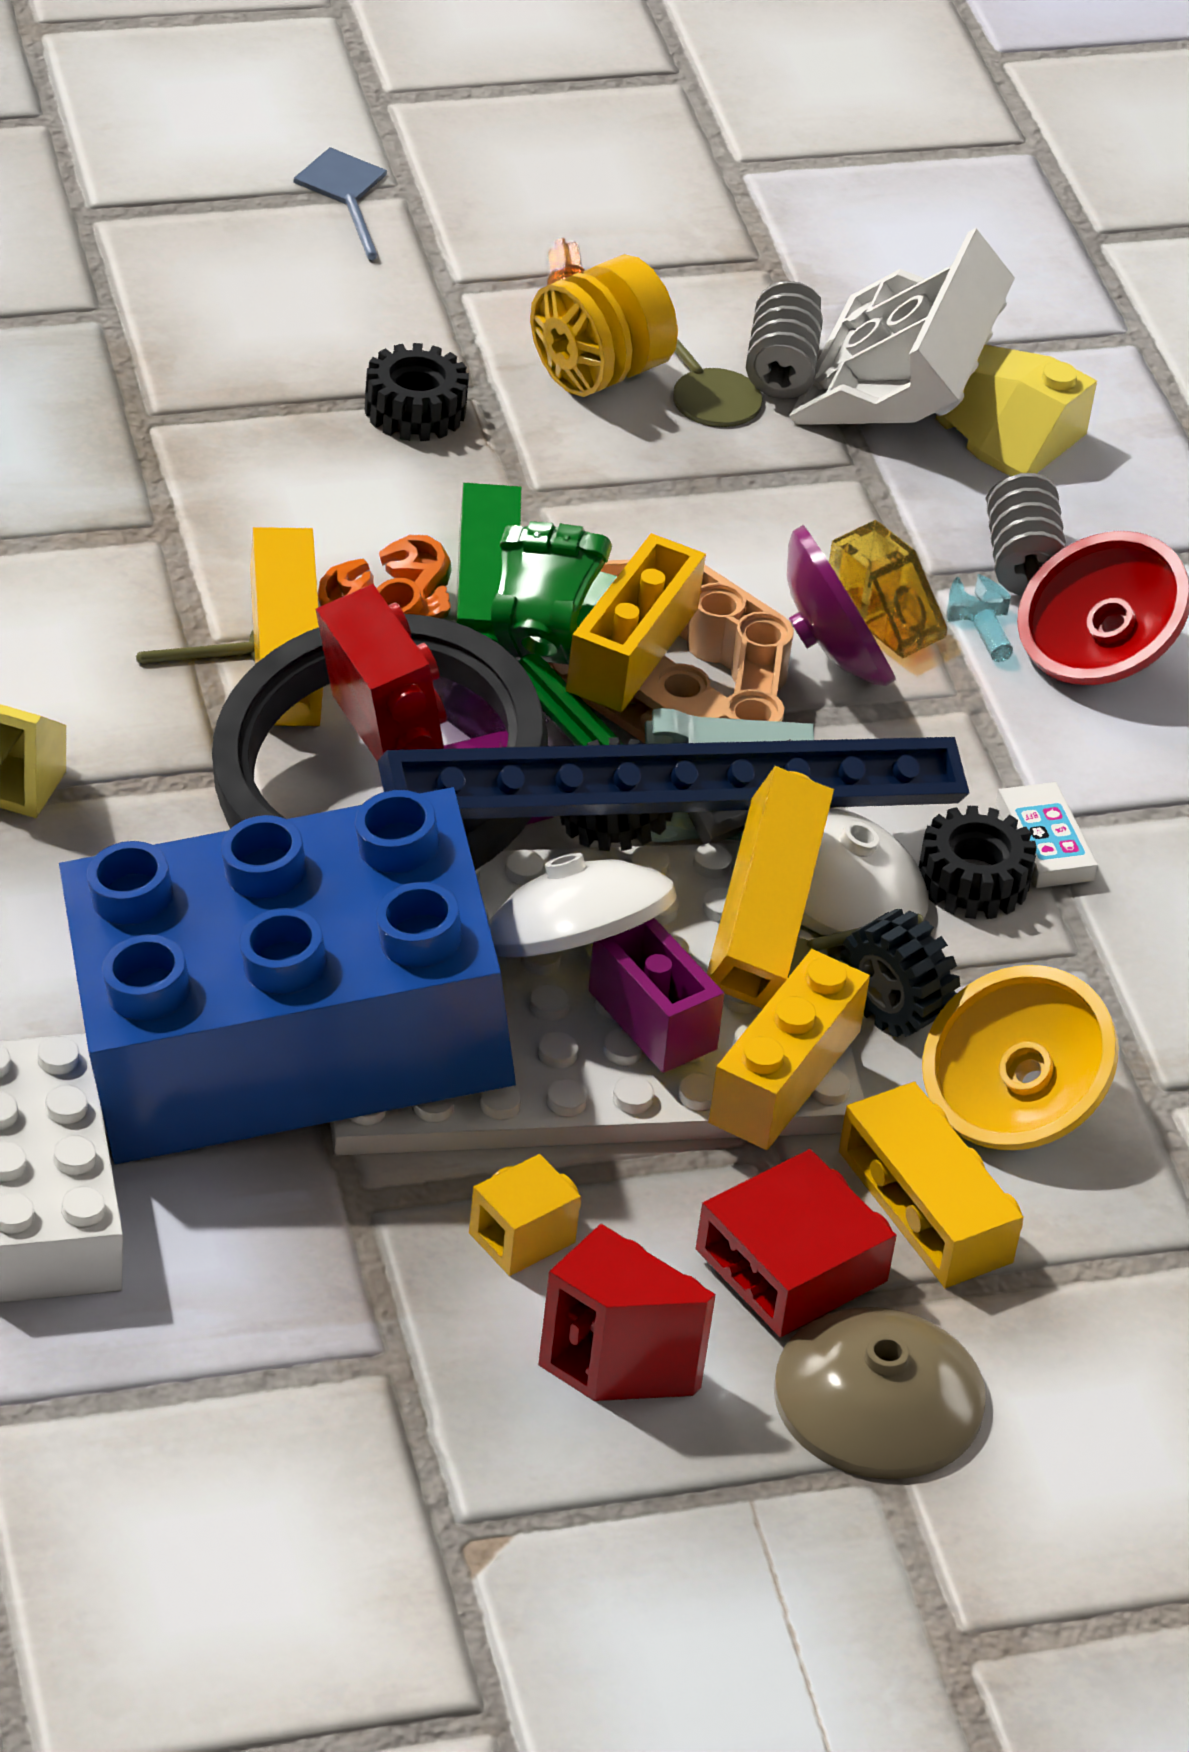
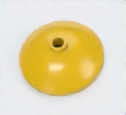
[922,965,1119,1150]

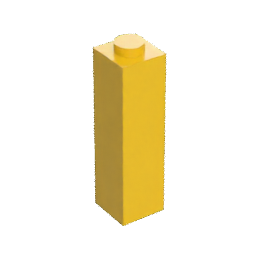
[250,527,323,726]
[707,766,834,1009]

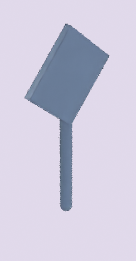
[293,147,387,260]

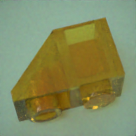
[829,520,948,659]

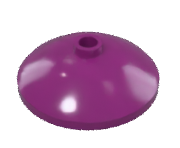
[787,525,896,686]

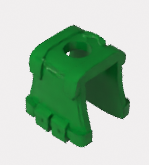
[491,521,617,665]

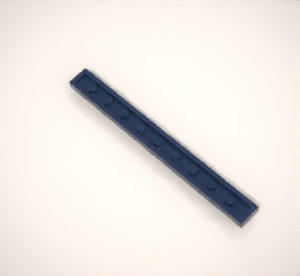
[377,737,970,819]

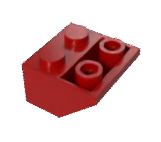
[538,1223,716,1401]

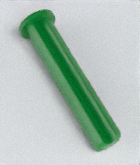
[518,653,624,746]

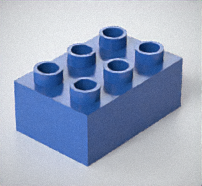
[59,787,516,1165]

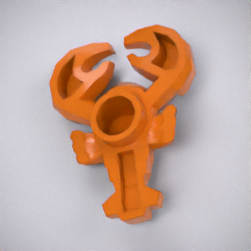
[318,535,452,619]

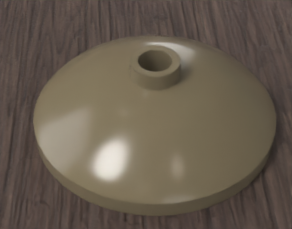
[774,1307,986,1479]

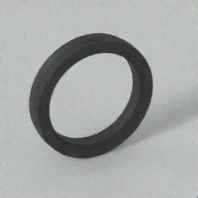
[212,614,548,870]

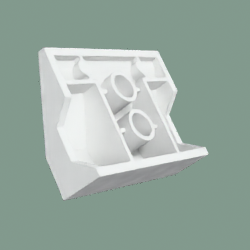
[789,228,1015,425]

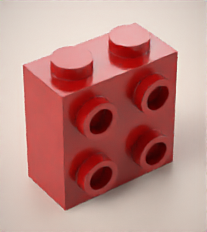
[315,584,447,761]
[695,1149,897,1337]

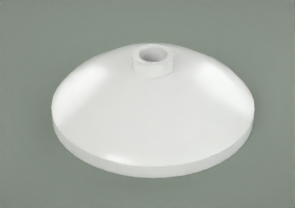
[801,807,929,936]
[489,853,677,957]

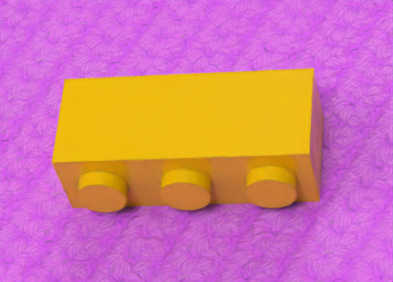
[566,533,706,713]
[708,949,870,1150]
[838,1081,1024,1289]

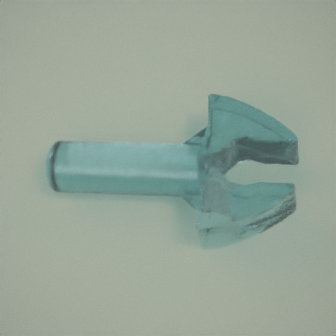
[946,574,1013,662]

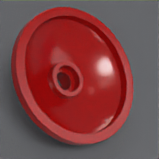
[1017,531,1189,685]

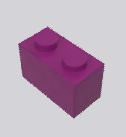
[588,918,724,1073]

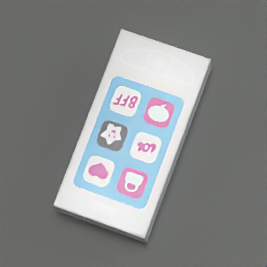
[995,782,1098,888]

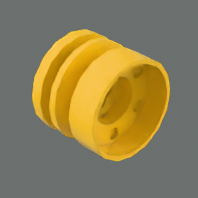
[530,254,678,397]

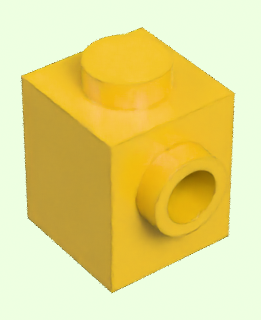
[469,1153,581,1276]

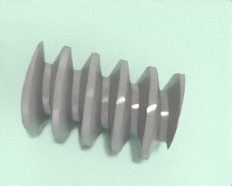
[745,281,823,399]
[985,473,1066,596]

